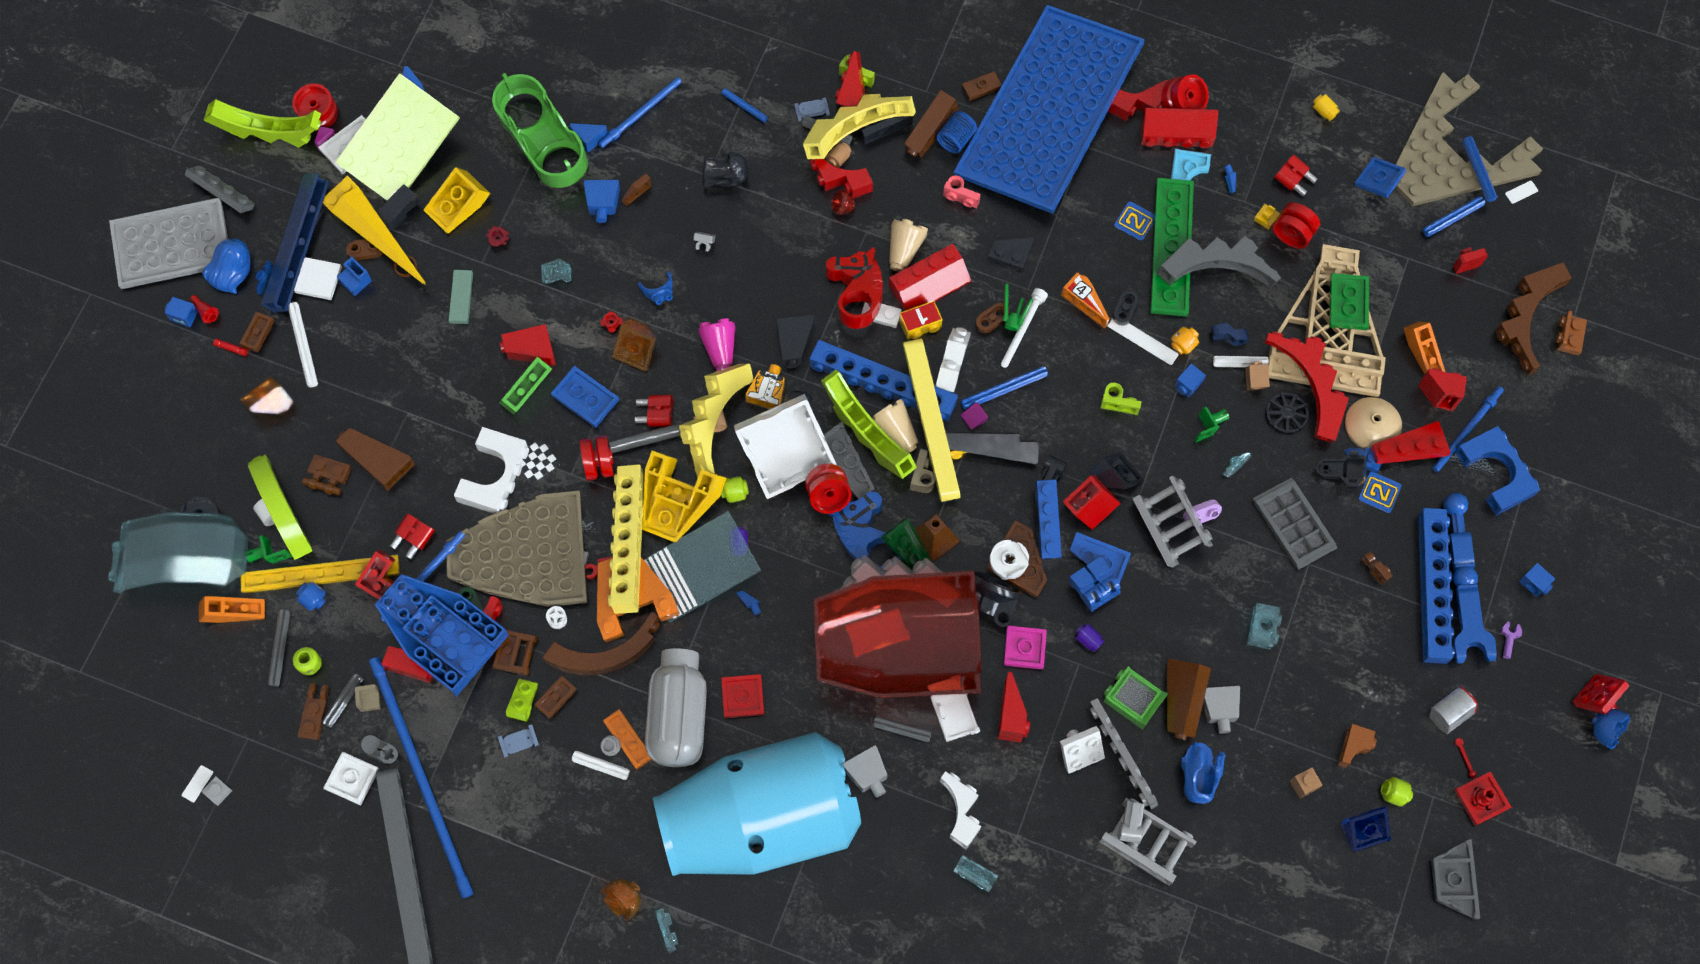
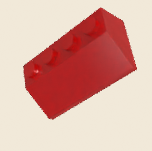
[1140,108,1218,148]
[889,244,971,311]

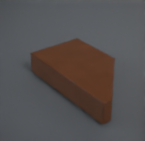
[622,173,651,206]

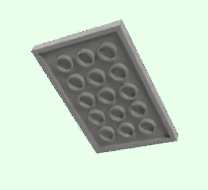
[109,198,228,289]

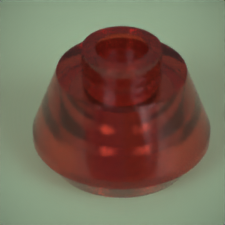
[832,190,855,215]

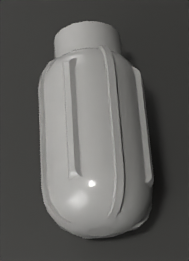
[645,648,707,767]

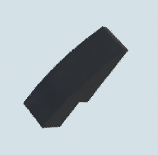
[377,184,419,232]

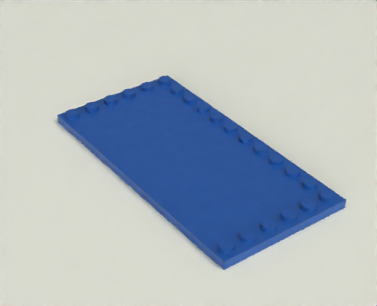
[954,5,1144,214]

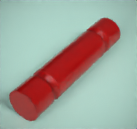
[213,338,248,356]

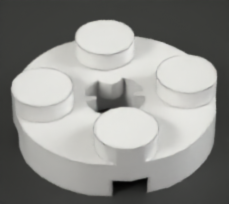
[990,540,1029,580]

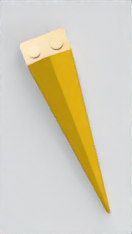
[323,175,426,285]

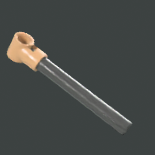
[609,409,727,453]

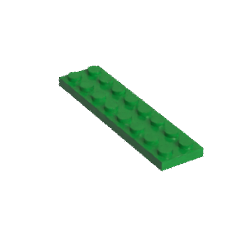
[1150,178,1194,317]

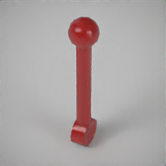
[1455,738,1477,778]

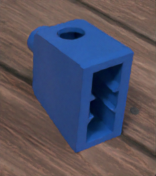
[584,180,620,223]

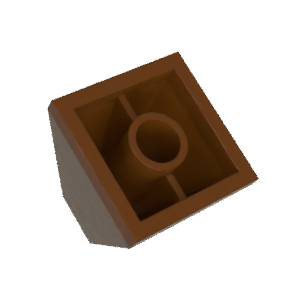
[914,513,960,562]

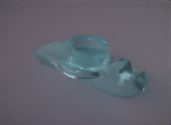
[1223,453,1251,477]

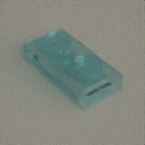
[954,855,998,892]
[655,908,679,953]

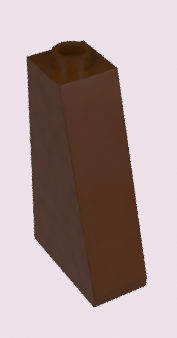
[904,90,959,158]
[336,428,415,491]
[1167,659,1211,740]

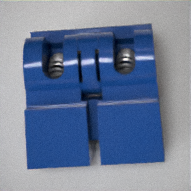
[1069,557,1121,612]

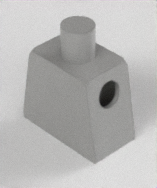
[1202,686,1240,733]
[843,745,887,798]

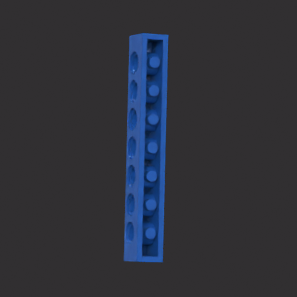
[810,340,958,421]
[1418,508,1455,664]

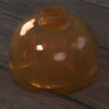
[601,879,641,921]

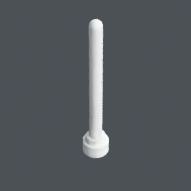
[1001,288,1048,368]

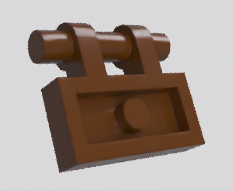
[302,454,352,495]

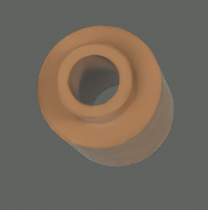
[825,142,851,168]

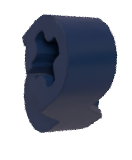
[1211,323,1249,346]

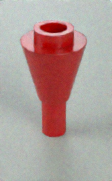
[190,295,219,323]

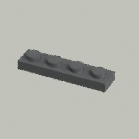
[185,166,255,213]

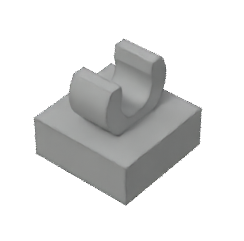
[694,232,715,252]

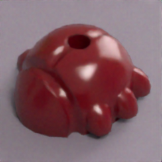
[486,226,509,247]

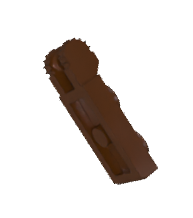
[297,683,329,741]

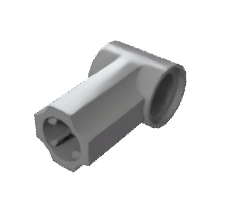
[1118,801,1145,844]

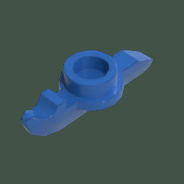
[256,260,273,295]

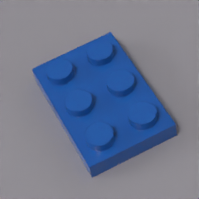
[551,366,619,428]

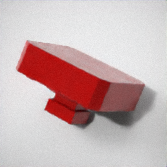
[1453,247,1488,274]

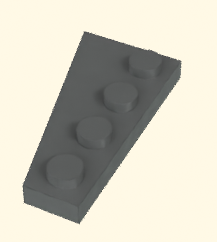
[824,422,875,500]

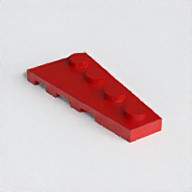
[1371,421,1451,464]

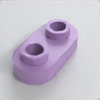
[1183,500,1222,526]

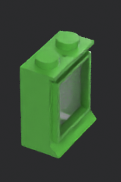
[1104,666,1168,730]

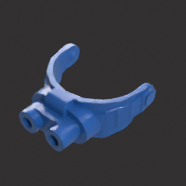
[638,271,673,305]

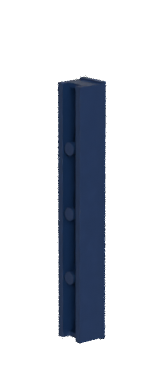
[261,173,329,313]

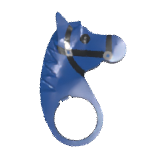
[829,492,903,569]

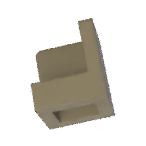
[355,684,381,712]

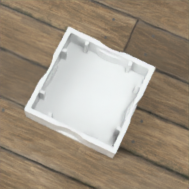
[734,394,837,499]

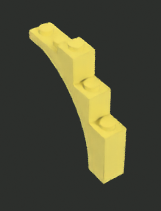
[803,94,916,159]
[679,364,754,478]

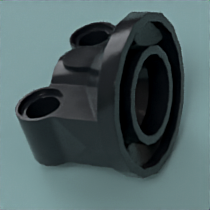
[958,571,1023,627]

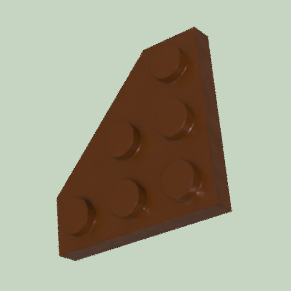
[986,520,1047,598]

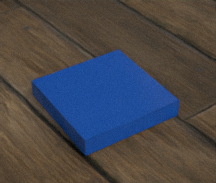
[1355,157,1406,198]

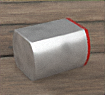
[1430,686,1478,734]

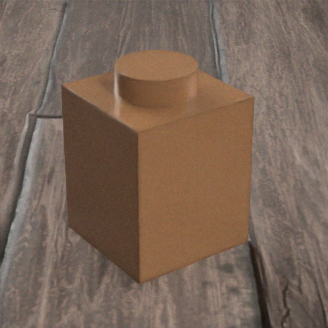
[1245,361,1270,390]
[1290,767,1322,798]

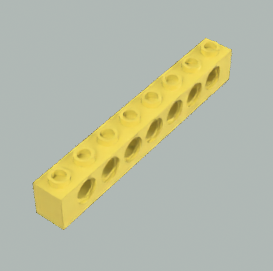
[608,465,644,614]

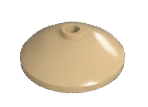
[1345,397,1402,449]

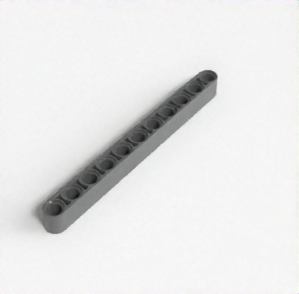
[376,767,433,964]

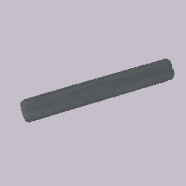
[268,609,290,687]

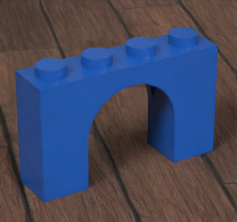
[1455,426,1540,516]

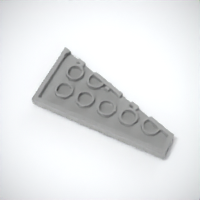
[1090,698,1158,809]

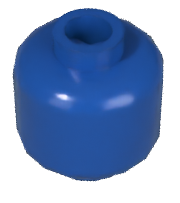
[296,582,326,611]

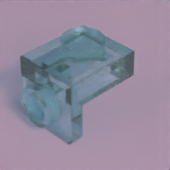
[541,259,571,284]

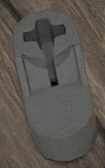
[359,735,398,764]

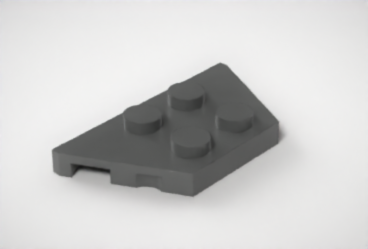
[1431,839,1480,920]

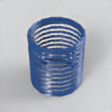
[937,111,977,153]

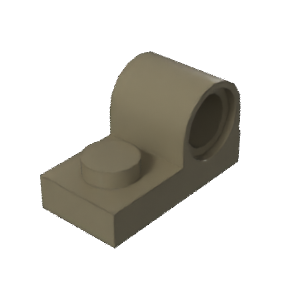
[910,449,935,493]

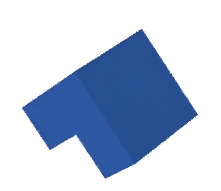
[337,257,372,296]

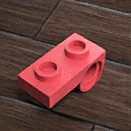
[943,176,981,209]

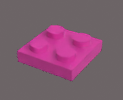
[1004,626,1047,670]

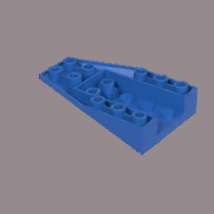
[375,574,509,697]

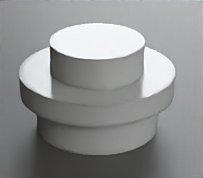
[601,736,621,756]

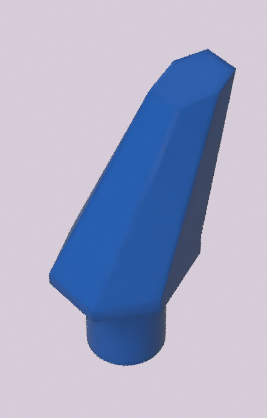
[1224,164,1236,194]
[736,591,761,615]

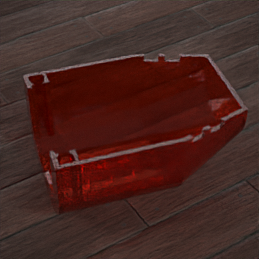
[814,571,982,699]

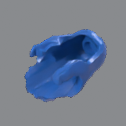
[1181,742,1226,804]

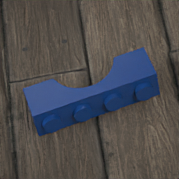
[1034,480,1062,560]

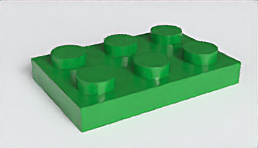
[1329,273,1369,331]

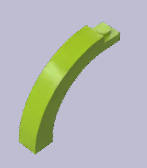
[248,454,312,560]

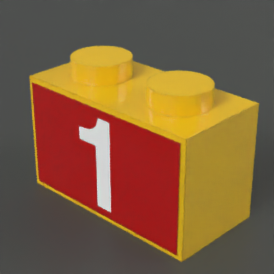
[899,301,942,339]

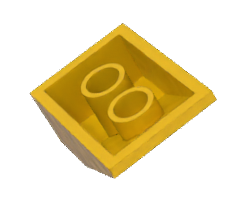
[424,167,491,233]

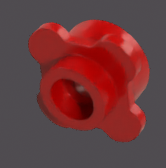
[600,311,623,333]

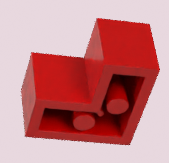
[355,549,396,599]

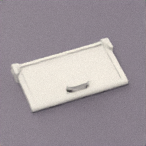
[927,676,980,742]

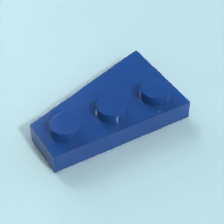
[1069,532,1131,584]

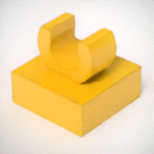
[1254,204,1280,230]

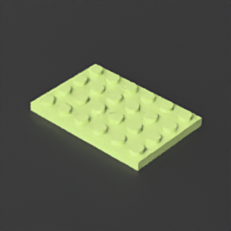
[335,73,460,200]

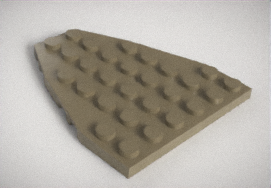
[446,491,587,607]

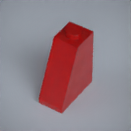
[499,324,556,366]

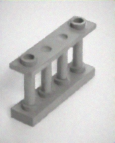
[1132,476,1213,568]
[1099,798,1197,886]

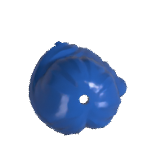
[202,238,251,294]

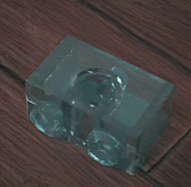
[1247,603,1282,650]

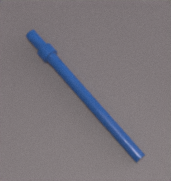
[598,77,682,148]
[1432,386,1504,472]
[380,531,466,623]

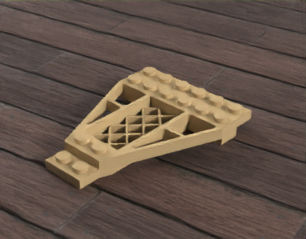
[1268,244,1386,397]

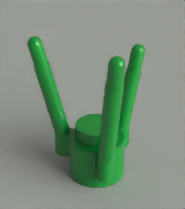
[1002,283,1033,331]

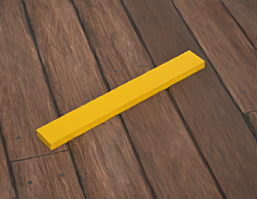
[241,555,400,593]

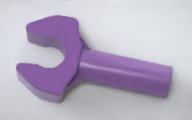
[1500,621,1522,659]

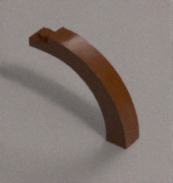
[543,612,660,675]

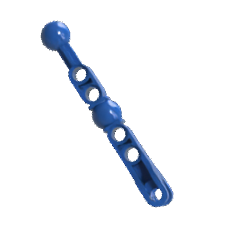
[1443,492,1497,664]

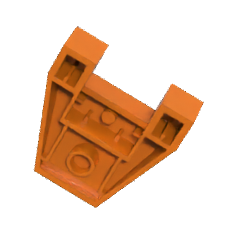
[597,554,680,643]

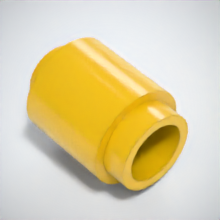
[1313,94,1340,121]

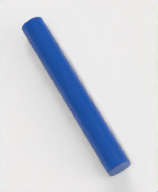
[721,88,768,123]

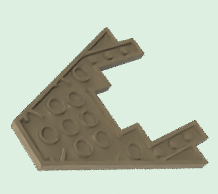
[1395,72,1543,206]

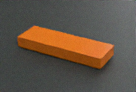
[603,709,652,770]

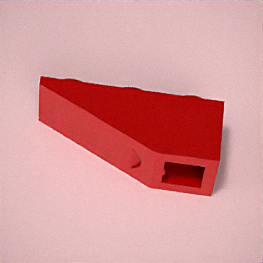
[835,51,865,107]

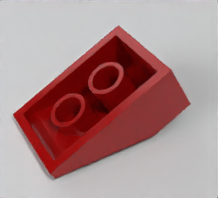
[997,672,1030,742]

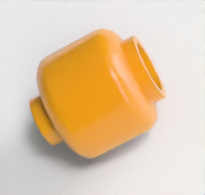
[1171,327,1199,354]

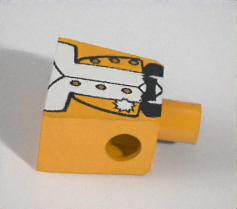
[746,364,785,409]

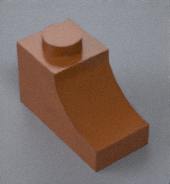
[1338,724,1377,768]

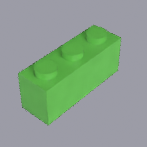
[499,357,552,415]

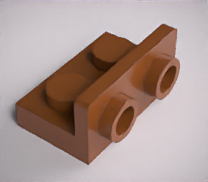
[1556,310,1587,356]

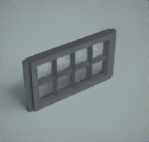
[1252,478,1338,570]

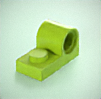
[1101,383,1141,415]

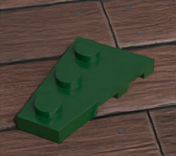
[881,518,934,570]

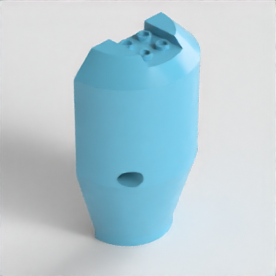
[653,732,861,876]

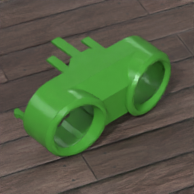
[492,73,588,188]

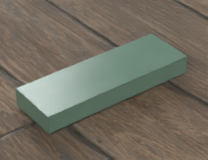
[449,270,473,324]

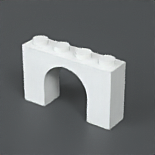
[454,427,529,514]

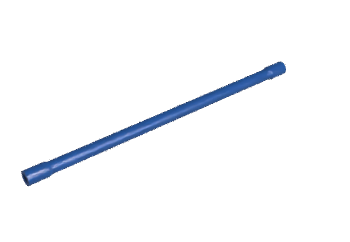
[368,657,474,899]

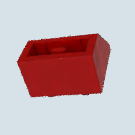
[1418,368,1467,411]
[1063,475,1121,529]

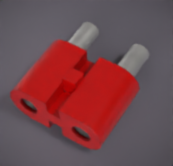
[1274,154,1317,196]
[635,394,674,427]
[390,513,435,559]

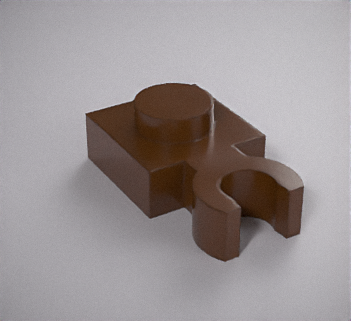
[1361,552,1392,586]

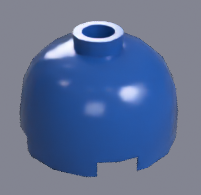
[1592,708,1631,750]

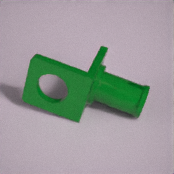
[1195,407,1229,442]
[245,535,293,564]

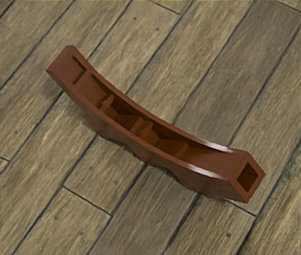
[1496,262,1572,376]

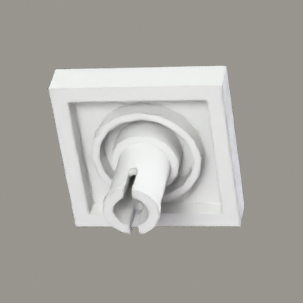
[1060,726,1105,773]

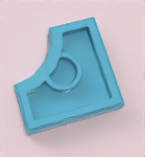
[1171,149,1211,181]

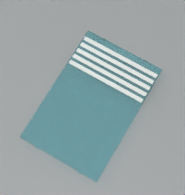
[644,511,761,623]

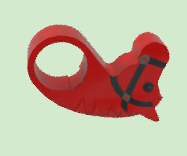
[826,247,883,329]

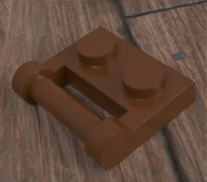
[493,630,538,676]

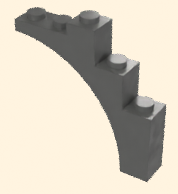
[1157,236,1281,289]

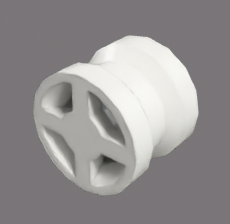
[546,606,567,629]

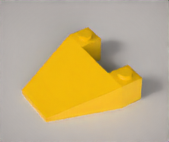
[642,451,727,543]

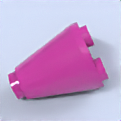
[698,319,735,372]

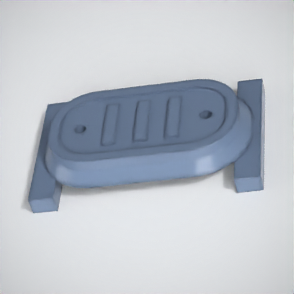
[794,97,830,122]
[498,725,539,757]

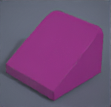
[314,126,335,151]
[961,402,988,431]

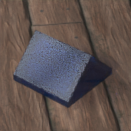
[1342,806,1391,852]

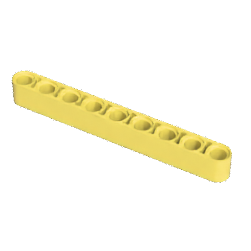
[903,338,960,502]

